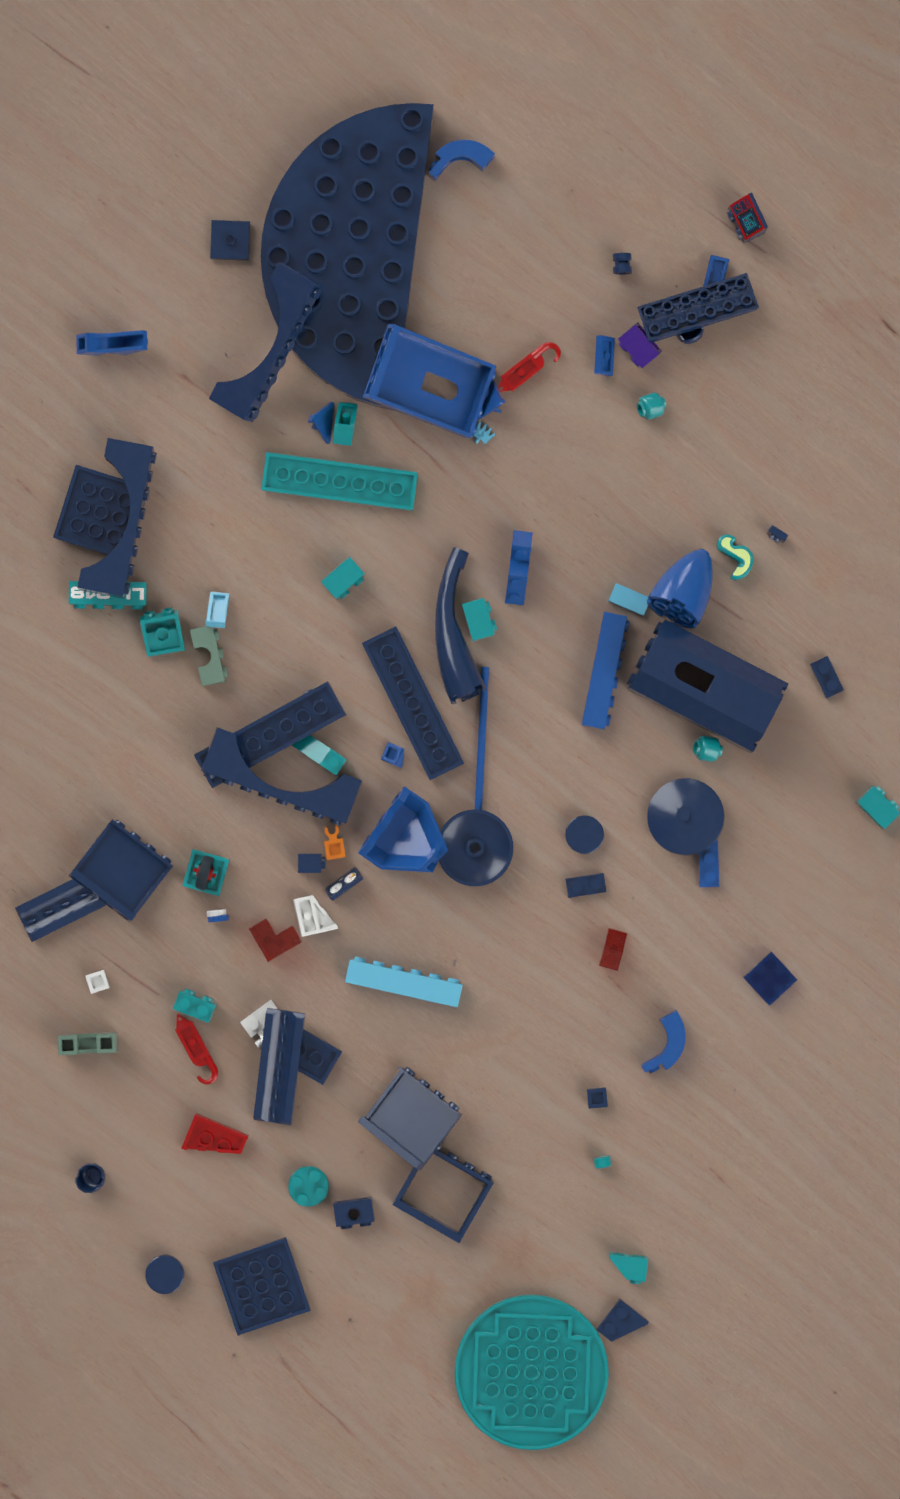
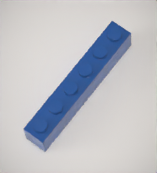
[581,612,630,730]

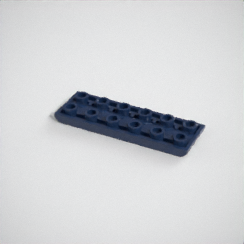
[637,273,759,342]
[15,879,106,942]
[253,1008,305,1125]

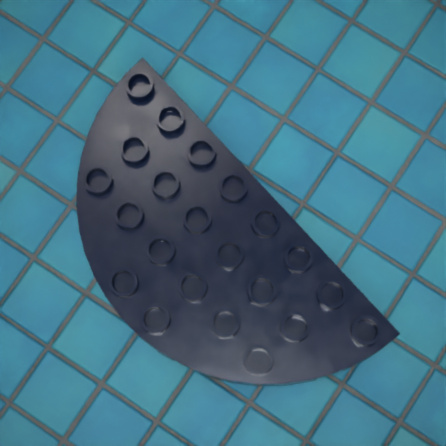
[261,103,434,411]

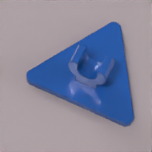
[478,381,506,420]
[308,402,334,444]

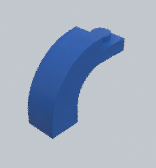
[428,140,495,181]
[641,1010,686,1074]

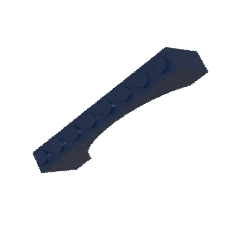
[209,262,323,422]
[77,438,157,599]
[201,727,362,826]

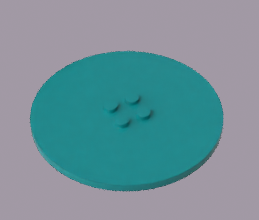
[455,1294,609,1450]

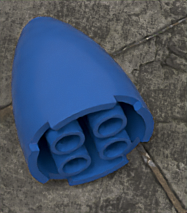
[647,549,713,629]

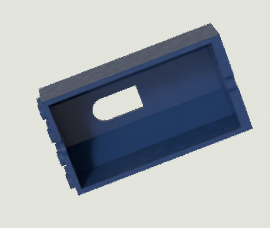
[626,619,789,753]

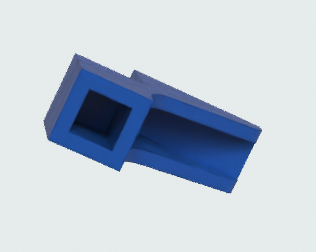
[76,330,148,356]
[505,530,533,605]

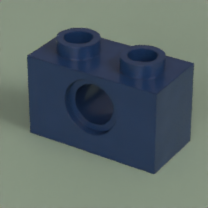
[333,1196,375,1229]

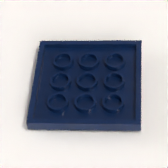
[53,465,150,555]
[213,1237,311,1336]

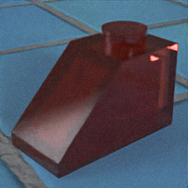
[598,928,627,971]

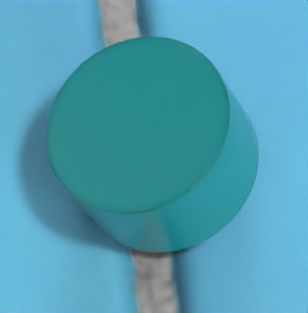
[593,1155,612,1169]

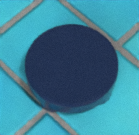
[565,815,604,854]
[145,1254,185,1294]

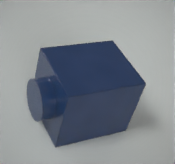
[298,854,326,873]

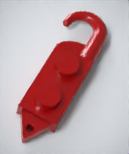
[498,342,561,392]
[175,1014,219,1085]

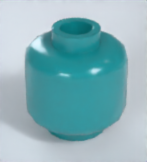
[637,392,666,420]
[693,736,723,762]

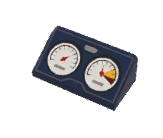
[325,867,363,901]

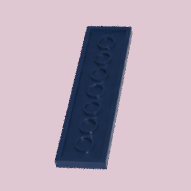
[362,626,464,780]
[194,681,347,788]

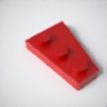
[181,1113,249,1154]

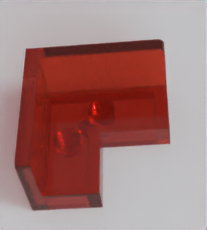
[249,918,302,962]

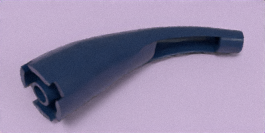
[435,547,487,705]

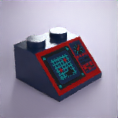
[727,192,768,243]

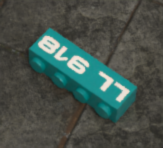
[69,581,148,610]

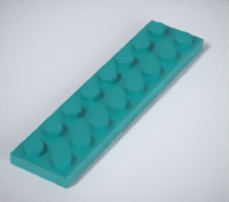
[261,452,418,511]

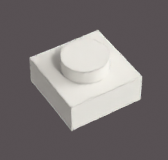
[85,970,110,994]

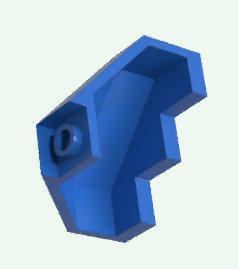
[358,786,448,873]

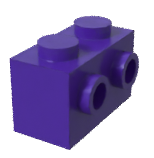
[618,322,662,368]

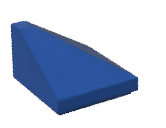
[381,742,404,768]

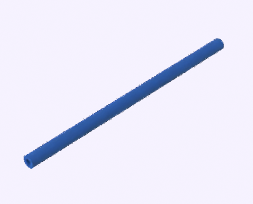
[475,667,489,810]

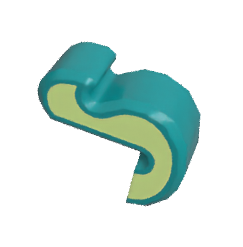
[717,534,754,581]

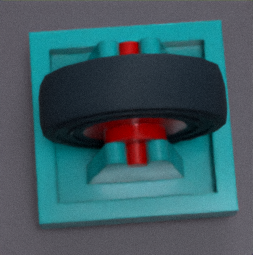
[182,849,230,896]

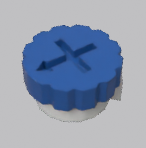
[207,909,229,923]

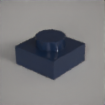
[767,525,788,543]
[587,1087,608,1109]

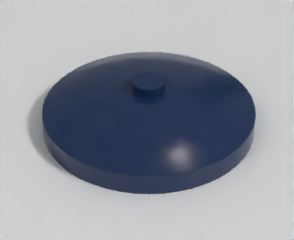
[647,778,725,855]
[439,809,513,886]

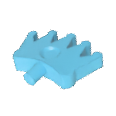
[472,422,495,444]

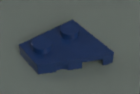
[596,1298,649,1342]

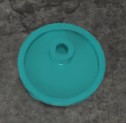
[288,1166,329,1207]

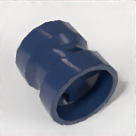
[613,253,632,275]

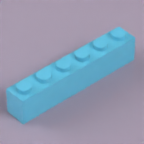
[345,956,463,1007]

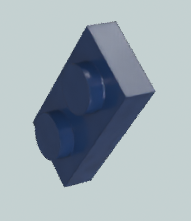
[810,656,844,699]
[565,873,606,898]

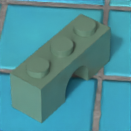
[190,626,228,687]
[58,1032,119,1056]

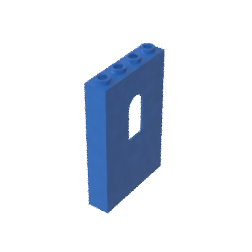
[363,324,496,438]

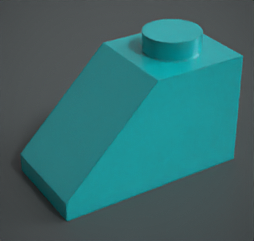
[333,402,358,446]
[609,1252,648,1284]

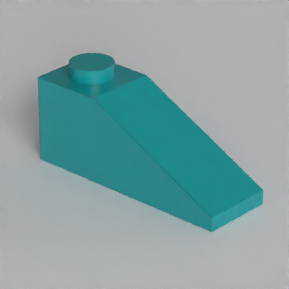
[291,735,347,775]

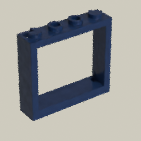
[392,1146,494,1243]

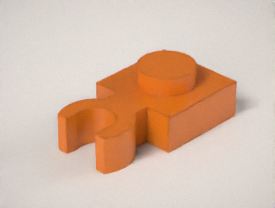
[324,826,346,860]

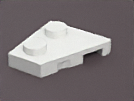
[293,895,338,937]

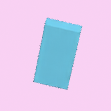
[608,583,648,616]
[206,592,230,628]

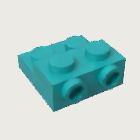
[140,608,185,657]

